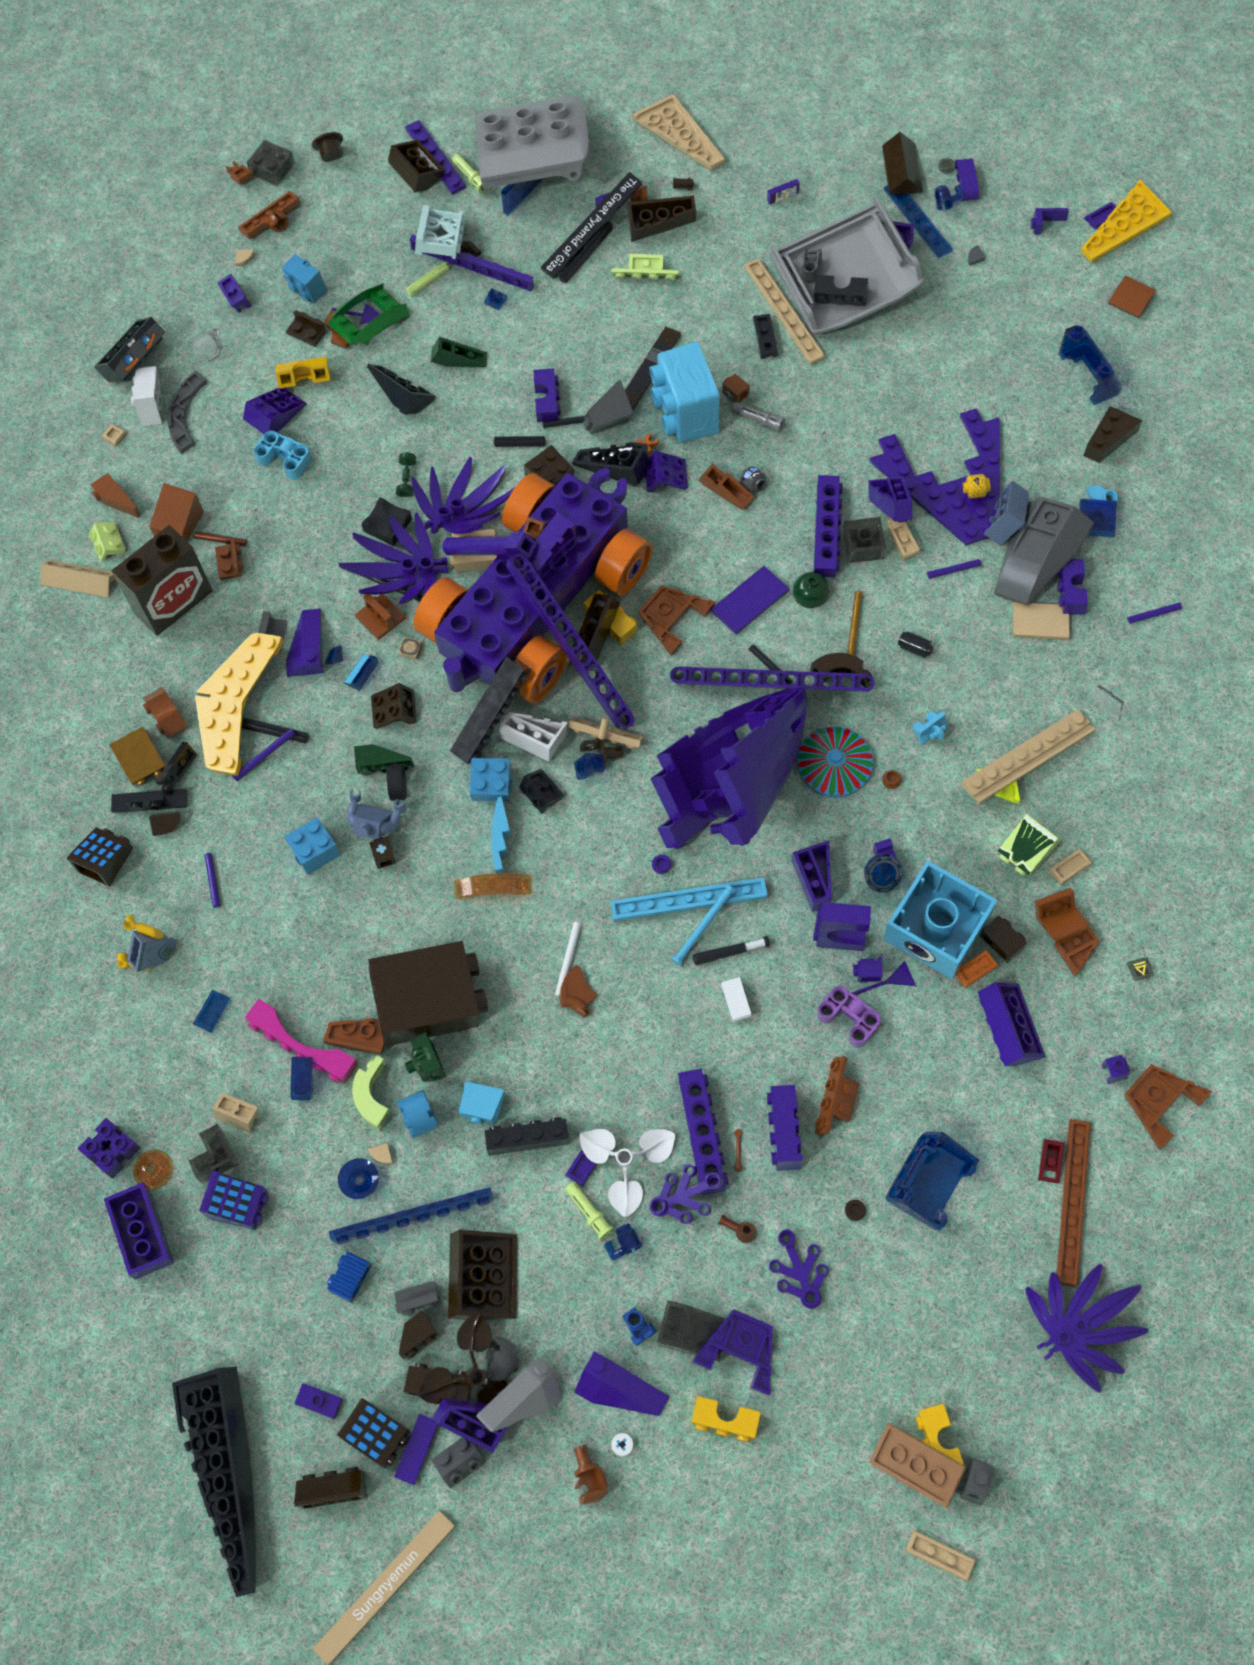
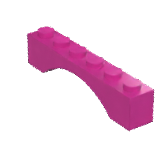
[245,999,358,1084]

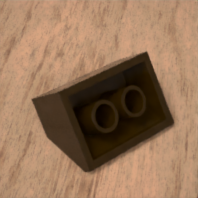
[387,139,445,192]
[294,1467,367,1509]

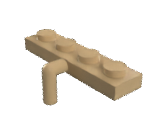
[568,717,645,749]

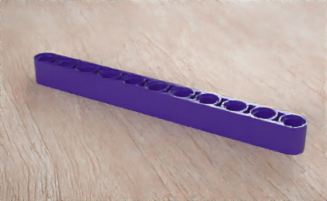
[507,554,634,729]
[670,667,875,692]

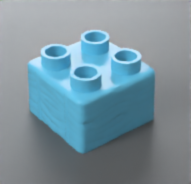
[649,341,719,443]

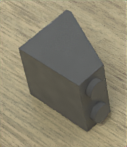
[583,380,633,434]

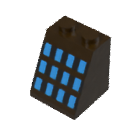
[67,827,133,887]
[337,1398,410,1469]

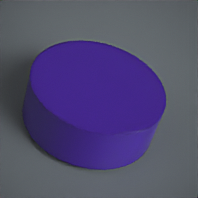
[652,855,671,874]

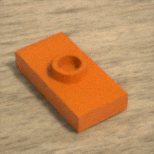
[955,950,998,988]

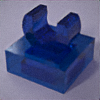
[484,288,507,310]

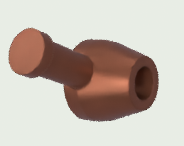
[718,1215,756,1243]

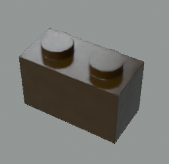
[980,915,1027,963]

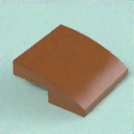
[1108,275,1156,318]

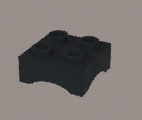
[361,497,412,546]

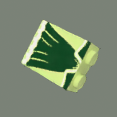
[998,814,1061,876]

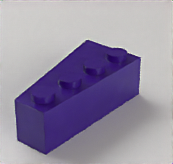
[767,1085,803,1171]

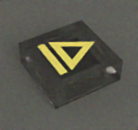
[1127,957,1154,982]

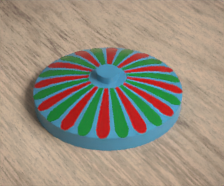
[797,727,873,798]

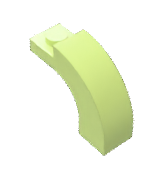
[352,1056,391,1130]

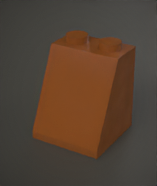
[149,483,204,542]

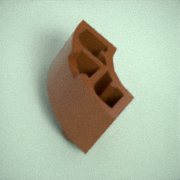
[143,687,187,737]

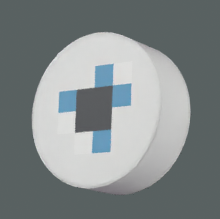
[611,1433,633,1456]

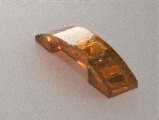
[454,873,532,899]

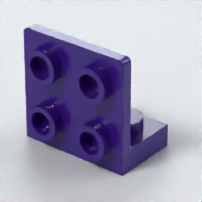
[645,451,688,492]

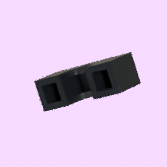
[814,275,869,306]

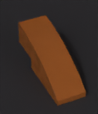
[698,463,754,510]

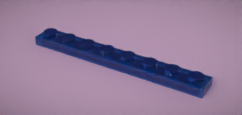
[329,1187,494,1244]

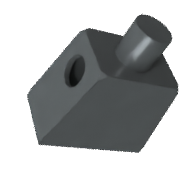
[959,1457,995,1506]

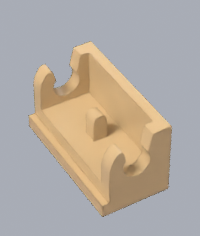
[212,1092,259,1133]

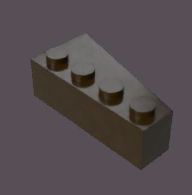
[628,195,696,242]

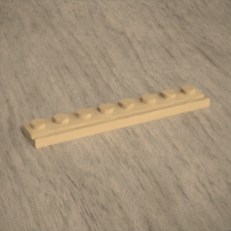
[961,709,1096,805]

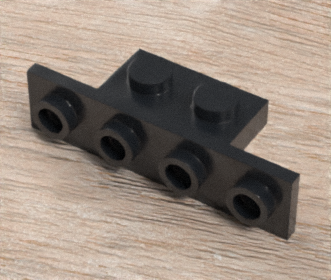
[111,789,188,813]

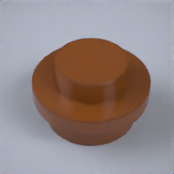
[882,770,902,789]

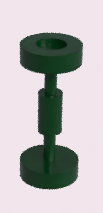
[396,452,416,497]

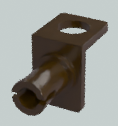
[579,739,623,769]

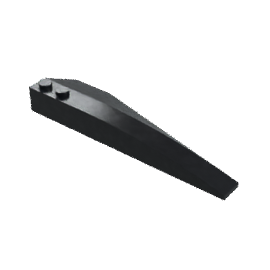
[172,1367,256,1597]

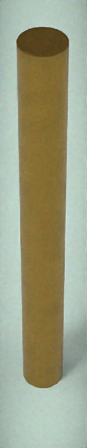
[847,591,862,656]

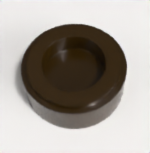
[845,1200,866,1221]

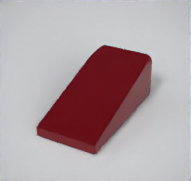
[1038,1138,1065,1184]

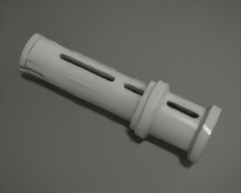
[732,402,785,433]

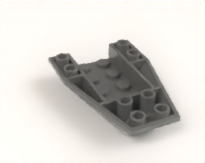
[994,497,1094,606]

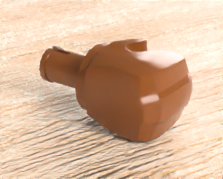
[573,1445,608,1505]

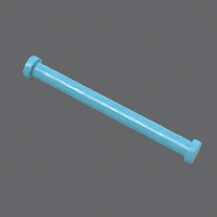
[671,884,736,966]

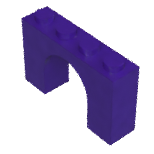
[813,902,871,951]

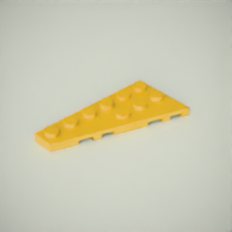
[1081,179,1172,263]

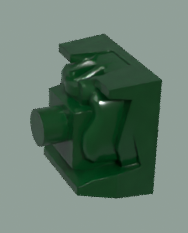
[405,1032,447,1082]

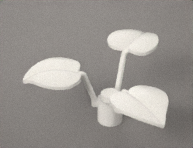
[580,1129,676,1217]

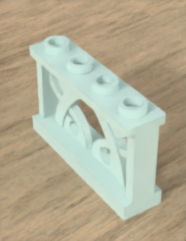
[415,205,466,259]

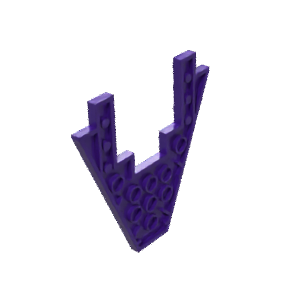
[869,408,1000,545]

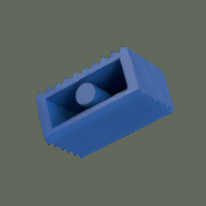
[327,1251,372,1303]

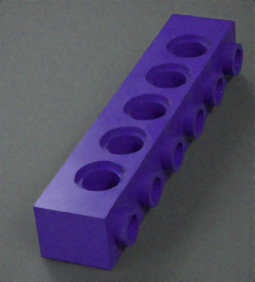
[813,475,843,577]
[678,1069,729,1196]

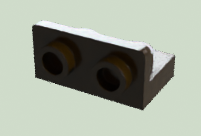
[286,310,326,347]

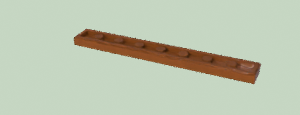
[1056,1119,1091,1287]

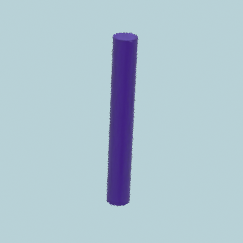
[927,559,981,579]
[1127,602,1182,624]
[204,853,221,908]

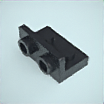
[519,768,564,814]

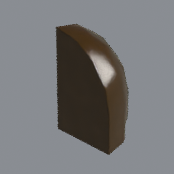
[149,812,180,836]

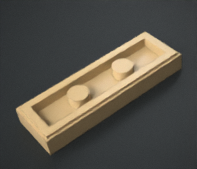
[905,1530,976,1582]

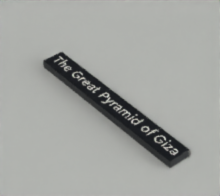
[541,172,642,279]

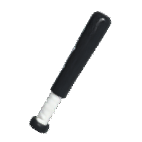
[693,936,770,965]

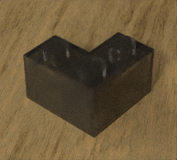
[189,1124,239,1184]

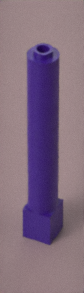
[442,532,537,559]

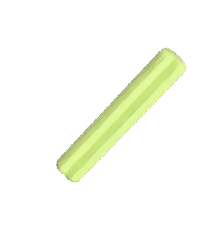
[406,262,449,296]

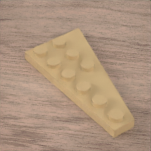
[632,94,725,170]

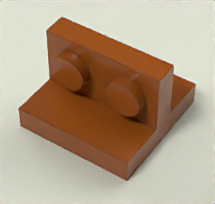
[354,594,406,640]

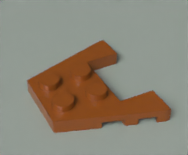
[639,585,715,656]
[1124,1064,1212,1150]

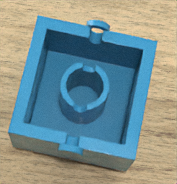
[281,254,328,304]
[470,758,513,801]
[284,817,340,875]

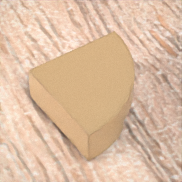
[235,249,254,266]
[368,1143,393,1164]

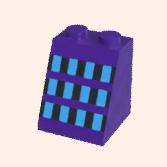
[199,1171,269,1230]

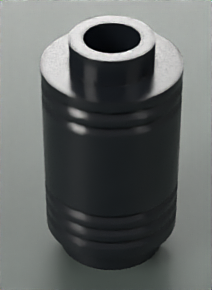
[898,631,934,658]

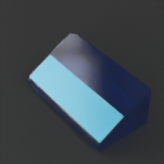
[344,654,379,691]

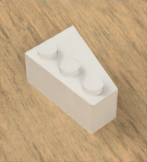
[131,366,162,426]
[500,712,568,762]

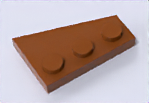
[323,1018,384,1055]

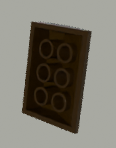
[448,1230,517,1320]

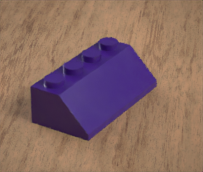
[978,982,1046,1066]

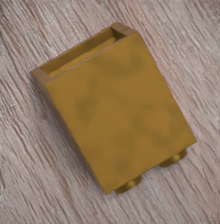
[109,726,166,786]

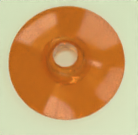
[133,1150,173,1190]

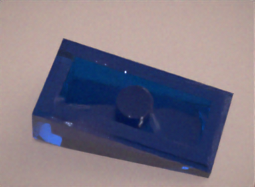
[290,1057,313,1100]

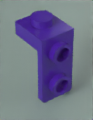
[1030,208,1069,235]

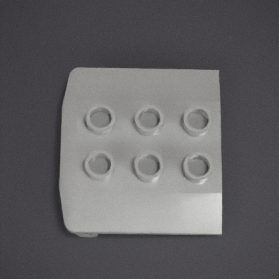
[477,95,589,189]
[769,195,924,335]

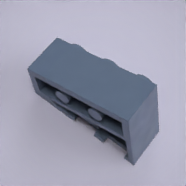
[984,480,1029,546]

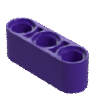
[955,158,979,201]

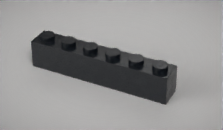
[450,656,532,764]

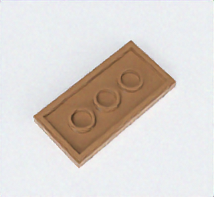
[869,1423,967,1508]

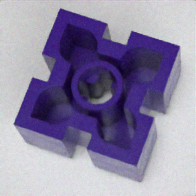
[78,1118,141,1179]

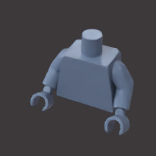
[346,789,407,839]

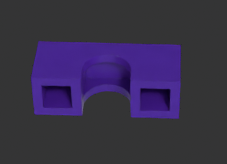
[533,368,561,422]
[1056,559,1088,615]

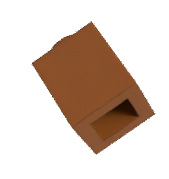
[722,373,750,403]

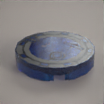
[864,854,903,892]

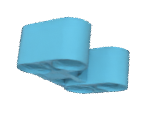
[254,431,311,480]

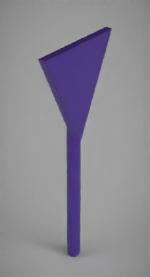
[852,961,917,995]

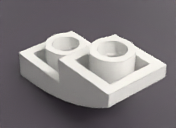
[721,977,752,1022]

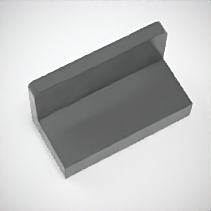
[258,611,287,653]

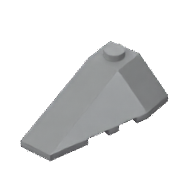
[476,1357,562,1432]

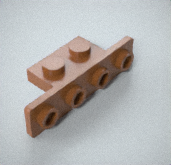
[815,1056,859,1135]

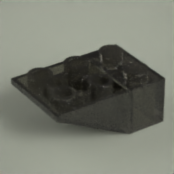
[657,1300,725,1362]

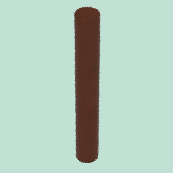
[194,531,247,547]

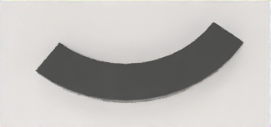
[167,371,207,454]

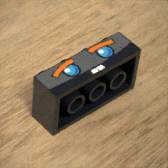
[94,317,165,382]

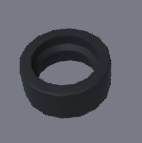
[386,764,407,801]

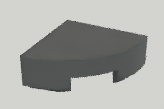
[968,245,985,266]

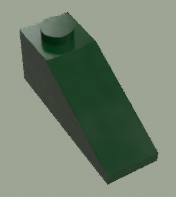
[430,336,487,367]

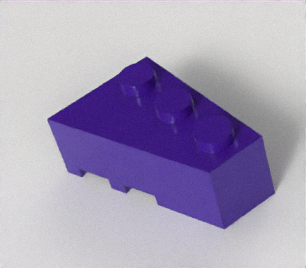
[792,841,832,912]

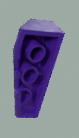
[286,608,324,677]

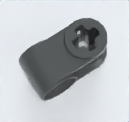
[802,249,822,283]

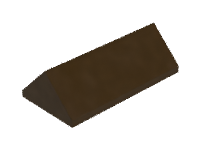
[882,132,923,195]
[570,594,620,671]

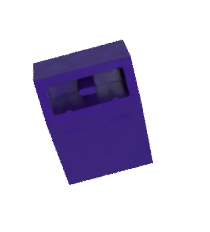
[243,387,307,434]

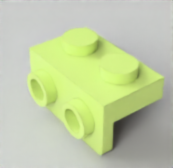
[89,522,126,561]

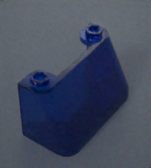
[1058,325,1122,405]
[886,1131,979,1231]

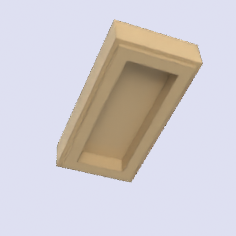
[1049,848,1092,885]

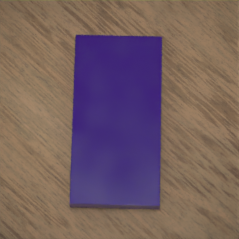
[711,566,789,635]

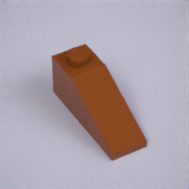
[90,473,141,518]

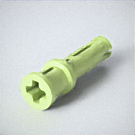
[452,154,489,194]
[565,1181,614,1240]

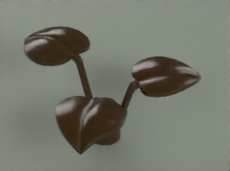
[418,1313,508,1404]

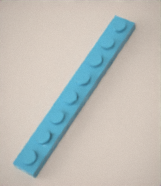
[610,877,767,922]

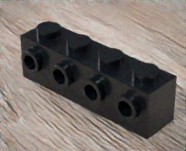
[484,1117,570,1156]

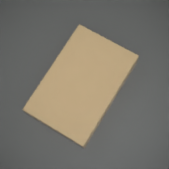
[1013,602,1069,640]

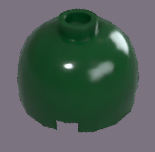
[793,572,829,609]

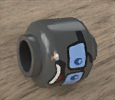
[740,466,767,493]

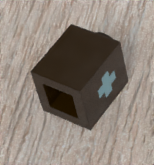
[369,837,396,869]

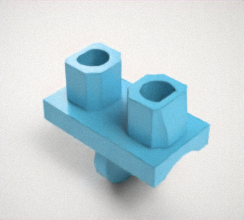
[913,711,948,745]

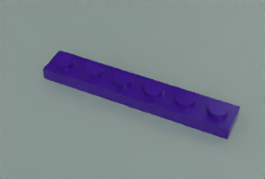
[405,120,466,195]

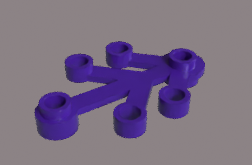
[650,1164,723,1224]
[769,1229,829,1309]

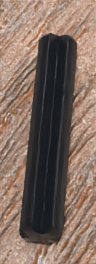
[494,436,546,447]

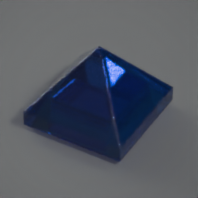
[324,645,343,665]

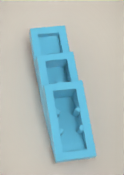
[492,796,511,876]

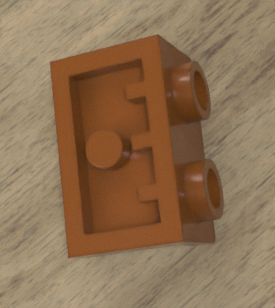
[215,538,244,580]

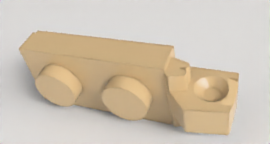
[887,517,920,560]

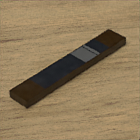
[625,326,681,410]

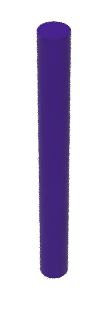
[232,728,295,781]

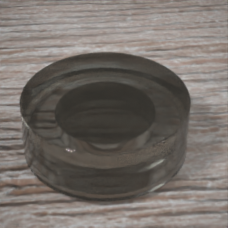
[938,158,955,174]

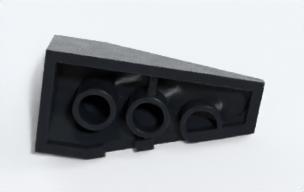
[367,364,436,415]
[572,442,648,485]

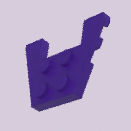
[692,1309,772,1396]

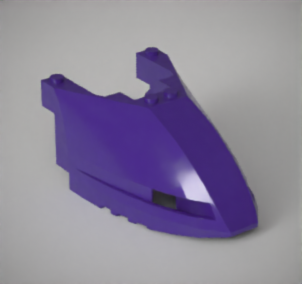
[650,687,807,849]

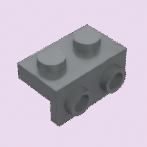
[394,1281,440,1316]
[432,1437,486,1488]

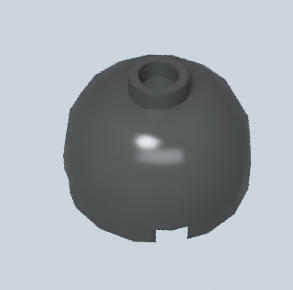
[482,1336,520,1381]

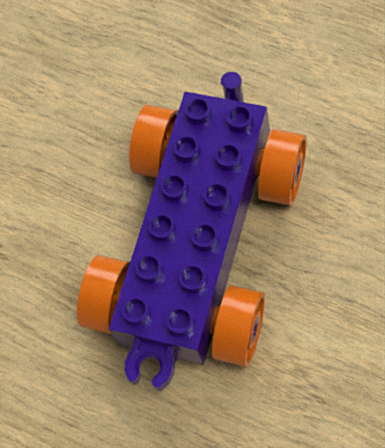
[413,468,653,705]

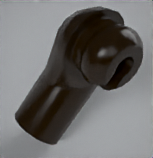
[460,241,481,257]

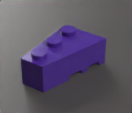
[868,476,913,522]
[528,512,577,579]
[432,1398,507,1453]

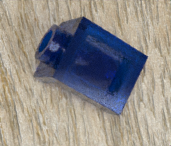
[574,753,605,780]

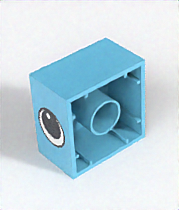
[883,860,997,979]

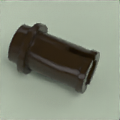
[673,177,694,191]

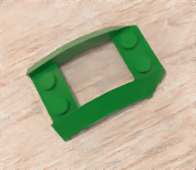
[328,283,410,345]

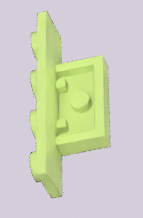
[612,254,680,280]

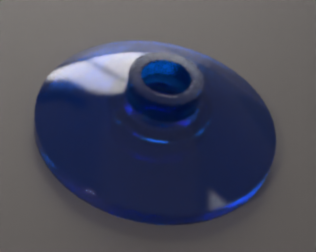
[338,1158,379,1200]

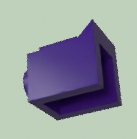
[853,955,883,982]
[1101,1055,1130,1084]

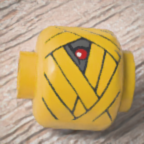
[963,474,990,499]

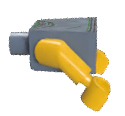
[117,915,176,972]

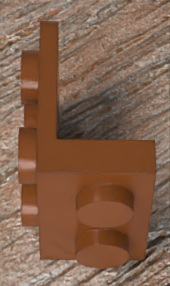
[1035,887,1089,941]

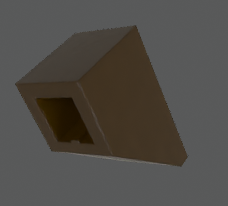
[398,1311,438,1360]

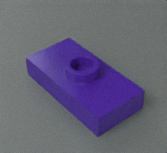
[294,1383,343,1419]

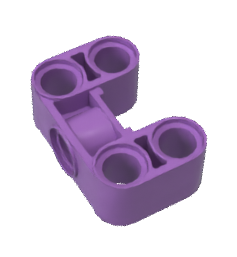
[817,986,881,1048]

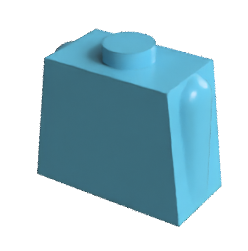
[458,1081,506,1125]

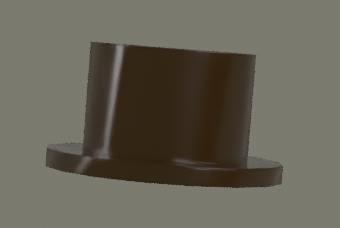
[311,132,343,162]

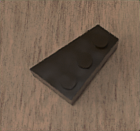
[1083,406,1142,463]

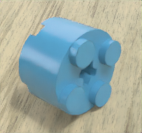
[397,1090,439,1138]

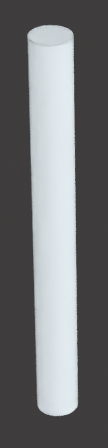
[555,922,581,997]

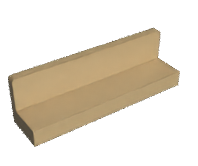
[40,560,115,597]

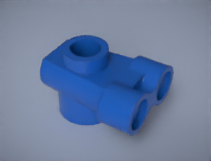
[622,1307,657,1346]

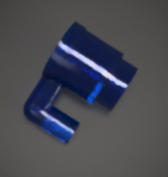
[934,185,964,211]
[604,1223,643,1260]

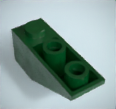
[354,744,414,775]

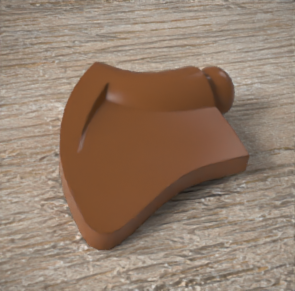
[559,965,597,1018]

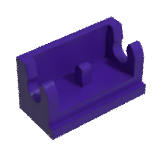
[217,274,252,313]

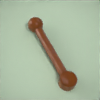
[734,1129,743,1172]

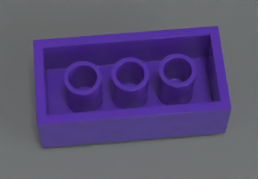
[104,1182,174,1280]

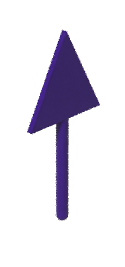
[332,304,380,325]

